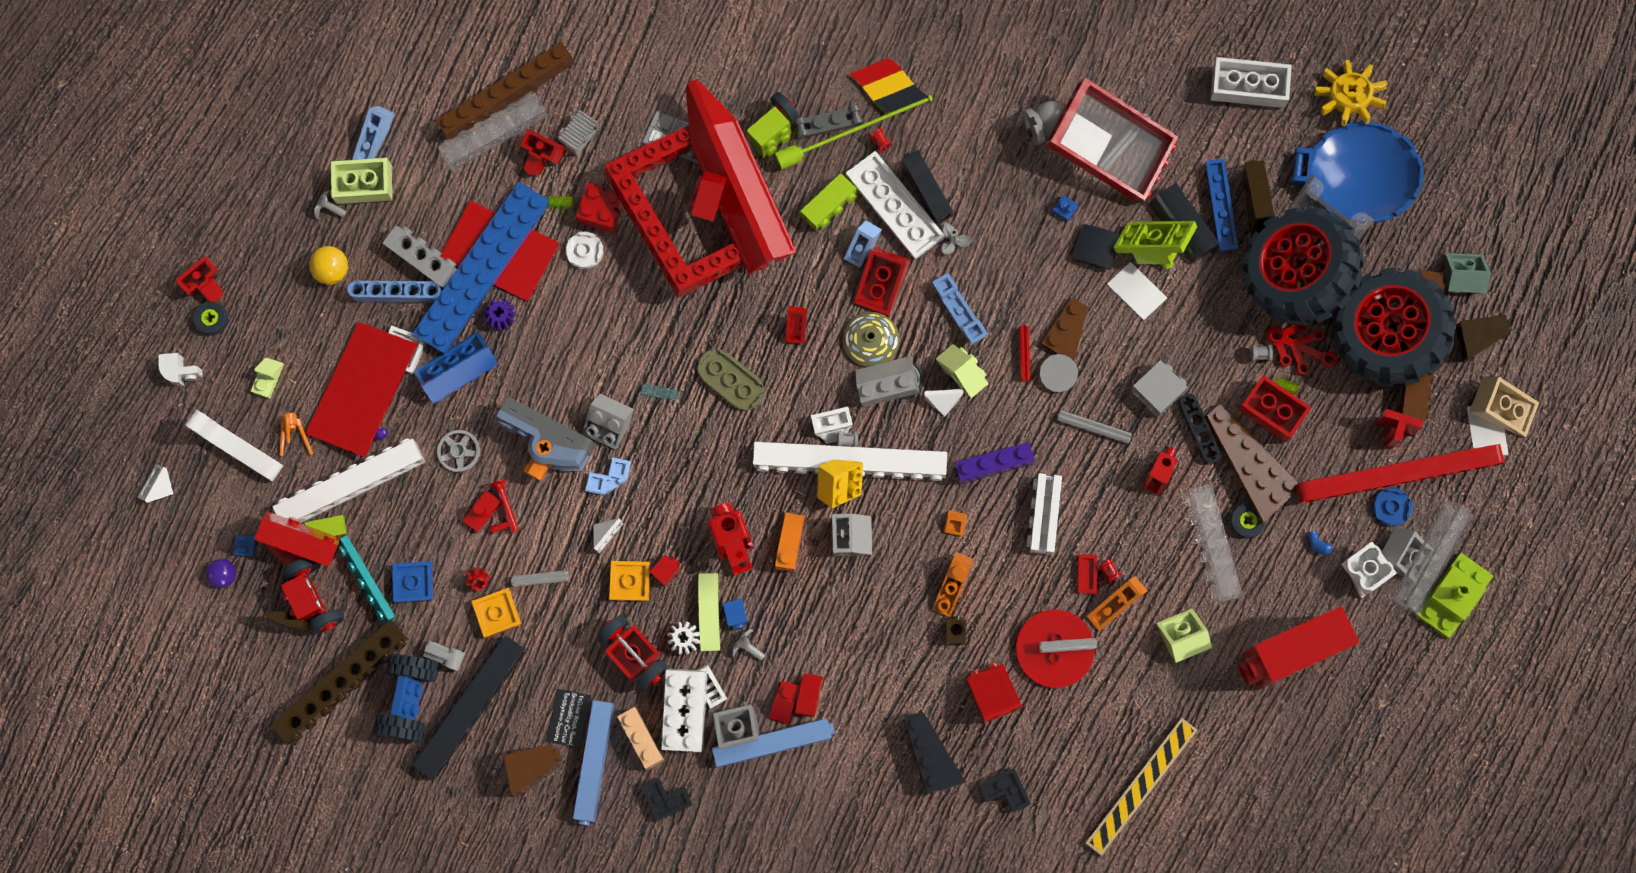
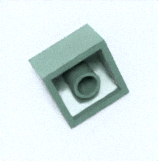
[1445,253,1491,294]

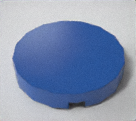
[1372,488,1412,526]

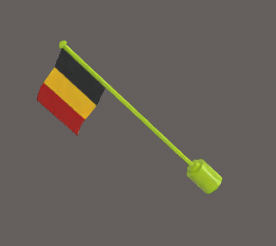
[774,58,933,170]

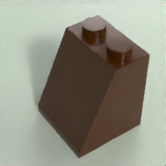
[504,744,562,797]

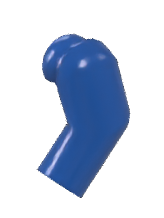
[1307,531,1333,555]

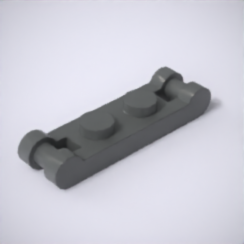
[794,105,863,139]

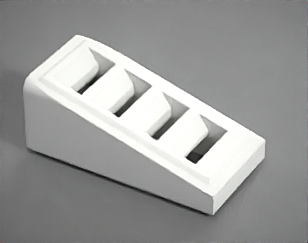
[696,663,727,709]

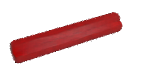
[1018,325,1030,381]

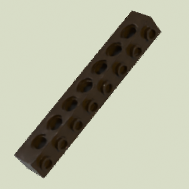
[271,619,409,744]

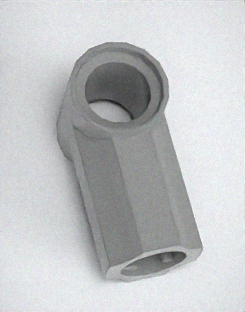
[424,641,466,671]

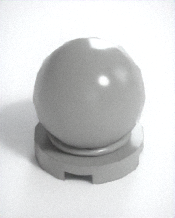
[1023,101,1070,145]

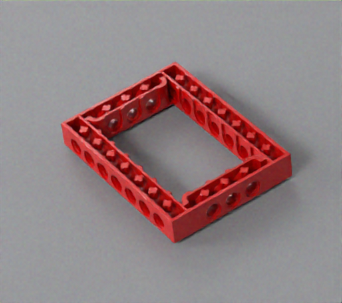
[604,125,744,298]

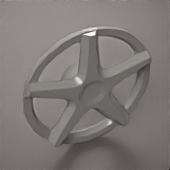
[437,430,480,473]

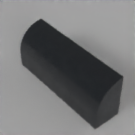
[1149,183,1219,264]

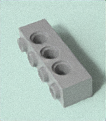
[383,225,457,288]

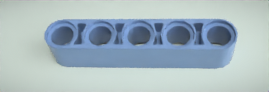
[348,281,442,303]

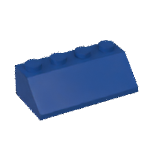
[414,331,498,403]

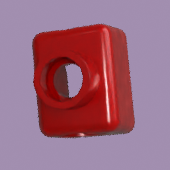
[708,502,754,576]

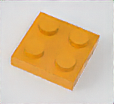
[609,561,651,601]
[472,588,522,638]

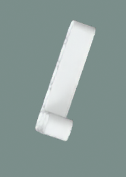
[185,409,283,482]

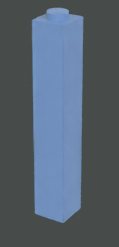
[573,700,615,825]
[712,719,835,768]

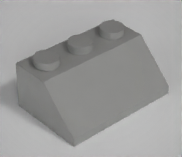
[856,356,920,407]

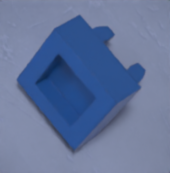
[1052,195,1079,222]
[234,536,257,557]

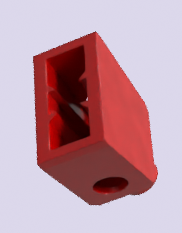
[1142,447,1178,496]

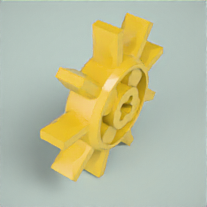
[1315,60,1387,126]

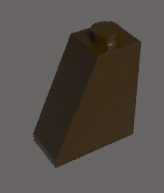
[1456,315,1511,362]

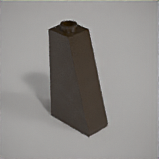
[1243,160,1274,238]

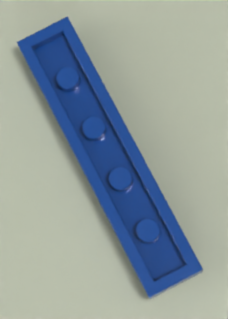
[1205,159,1238,252]

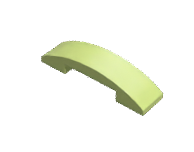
[698,573,720,652]

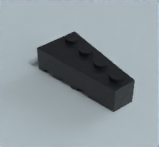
[904,711,966,795]

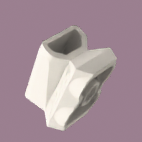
[1341,542,1396,598]

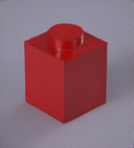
[650,555,681,587]

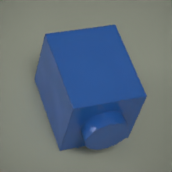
[723,599,748,630]

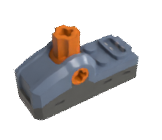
[496,396,596,482]

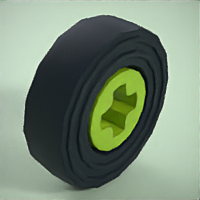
[193,302,228,335]
[1230,504,1266,539]

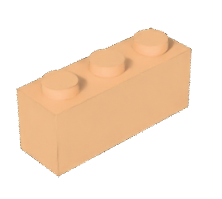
[618,707,665,770]

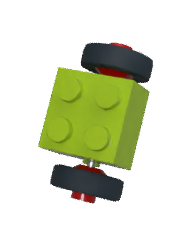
[745,92,799,159]

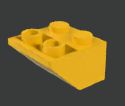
[817,459,863,508]

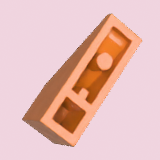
[775,513,805,572]
[1087,576,1148,631]

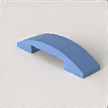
[932,273,988,345]

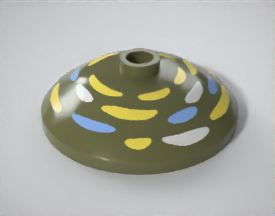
[843,312,899,367]

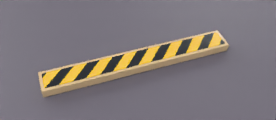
[1085,718,1197,856]

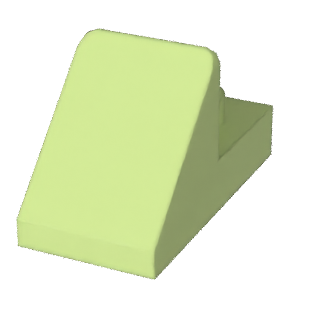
[251,357,284,399]

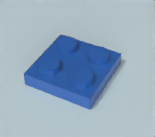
[392,561,433,603]

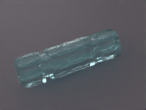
[641,384,679,401]

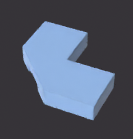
[585,458,631,495]

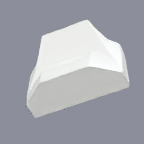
[811,407,853,444]

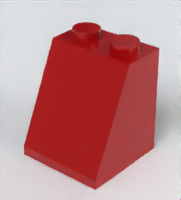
[966,662,1022,724]

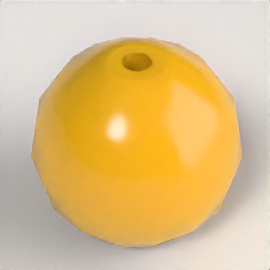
[309,246,348,285]

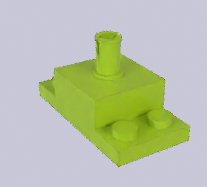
[1114,221,1197,269]
[1415,553,1493,639]

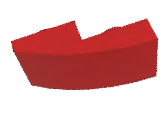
[795,673,823,718]

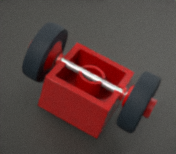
[281,558,344,634]
[596,615,669,690]

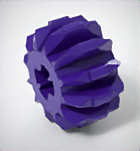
[483,298,516,331]

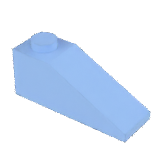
[353,106,395,160]

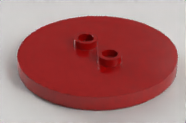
[1016,609,1095,688]

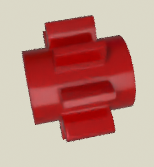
[465,567,490,591]

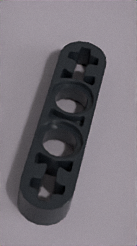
[1179,394,1220,465]

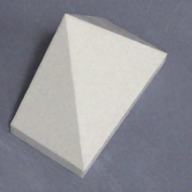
[924,389,963,417]
[137,464,173,502]
[594,518,623,553]

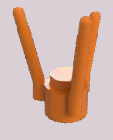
[279,413,313,457]

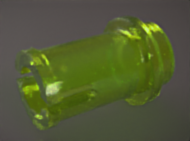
[549,195,573,210]
[1275,377,1300,395]

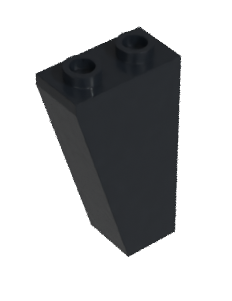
[901,150,953,226]

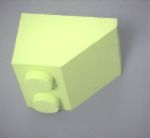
[1157,609,1212,663]

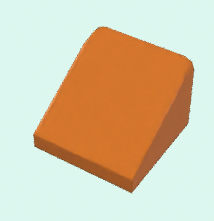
[944,510,967,537]

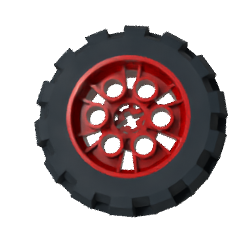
[1242,207,1364,325]
[1333,268,1456,388]

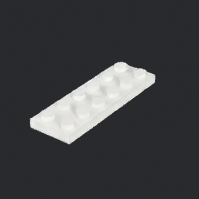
[846,151,945,260]

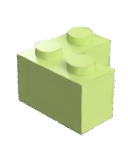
[936,344,988,398]

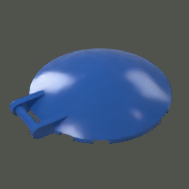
[1290,121,1424,223]

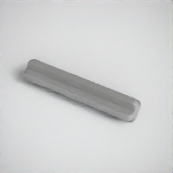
[511,570,569,587]
[1039,638,1097,653]

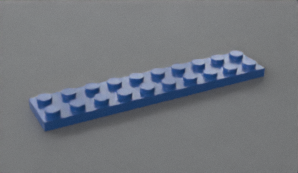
[412,182,550,355]

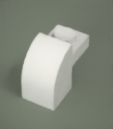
[158,353,203,387]

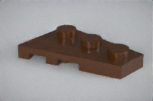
[1041,297,1088,361]

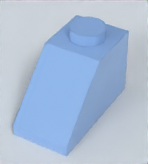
[844,221,882,268]

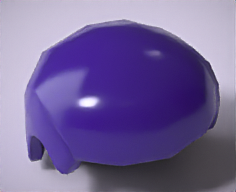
[206,559,236,589]

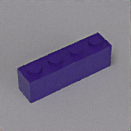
[954,442,1035,485]

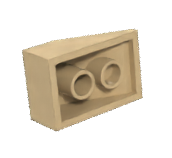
[1469,377,1539,437]

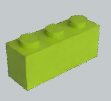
[800,173,857,232]

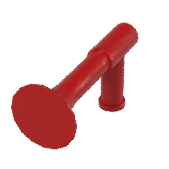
[489,479,519,534]

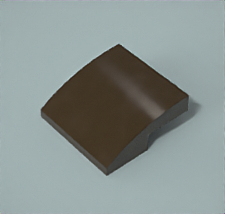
[265,611,312,633]

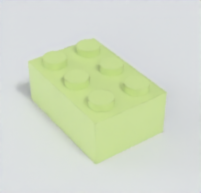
[331,158,392,204]

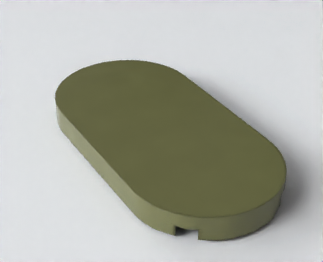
[698,349,765,411]

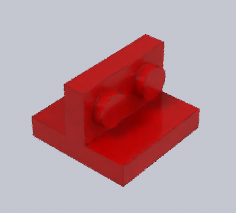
[1376,409,1424,449]

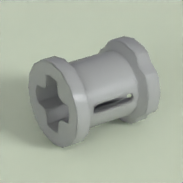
[1250,345,1273,362]
[837,431,858,447]

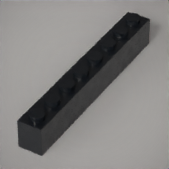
[413,635,527,780]

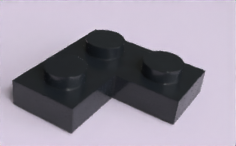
[978,768,1031,813]
[641,777,693,822]

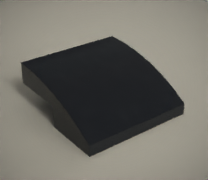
[1072,224,1120,270]

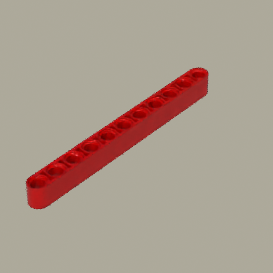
[1296,444,1505,504]

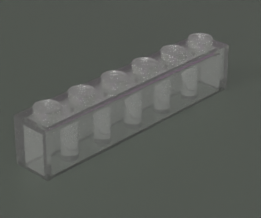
[438,93,548,171]
[1185,484,1243,605]
[1392,500,1473,615]

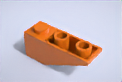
[932,552,974,617]

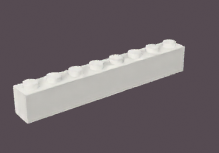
[273,439,426,523]

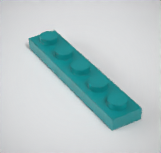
[337,536,395,624]

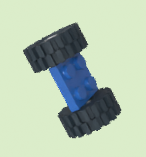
[372,653,438,743]

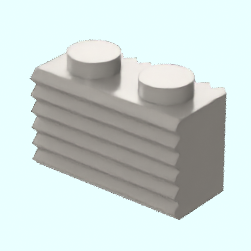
[558,110,599,156]

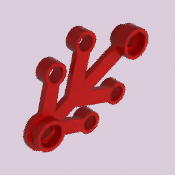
[1266,325,1338,376]

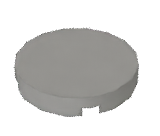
[1040,354,1078,392]

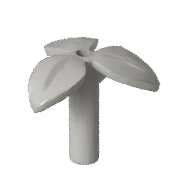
[314,190,347,220]
[941,222,972,254]
[732,629,765,661]

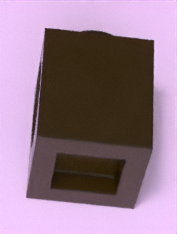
[946,616,966,645]

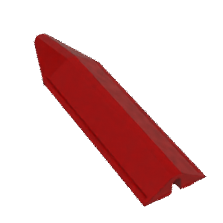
[686,80,797,275]

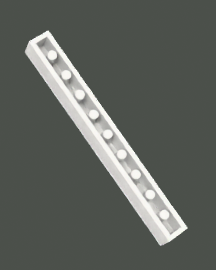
[753,442,947,481]

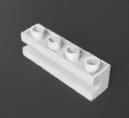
[1027,473,1062,555]

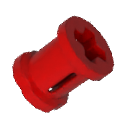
[869,128,892,153]
[1097,558,1122,584]

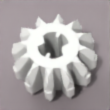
[667,622,700,655]

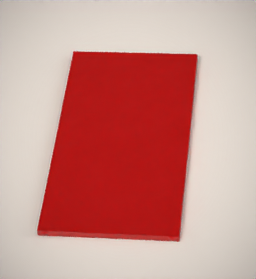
[306,321,418,457]

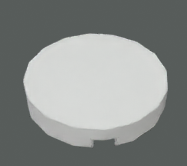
[566,232,603,269]

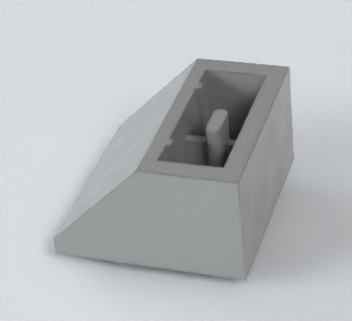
[582,394,634,450]
[832,514,872,556]

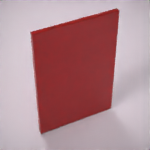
[440,200,560,302]

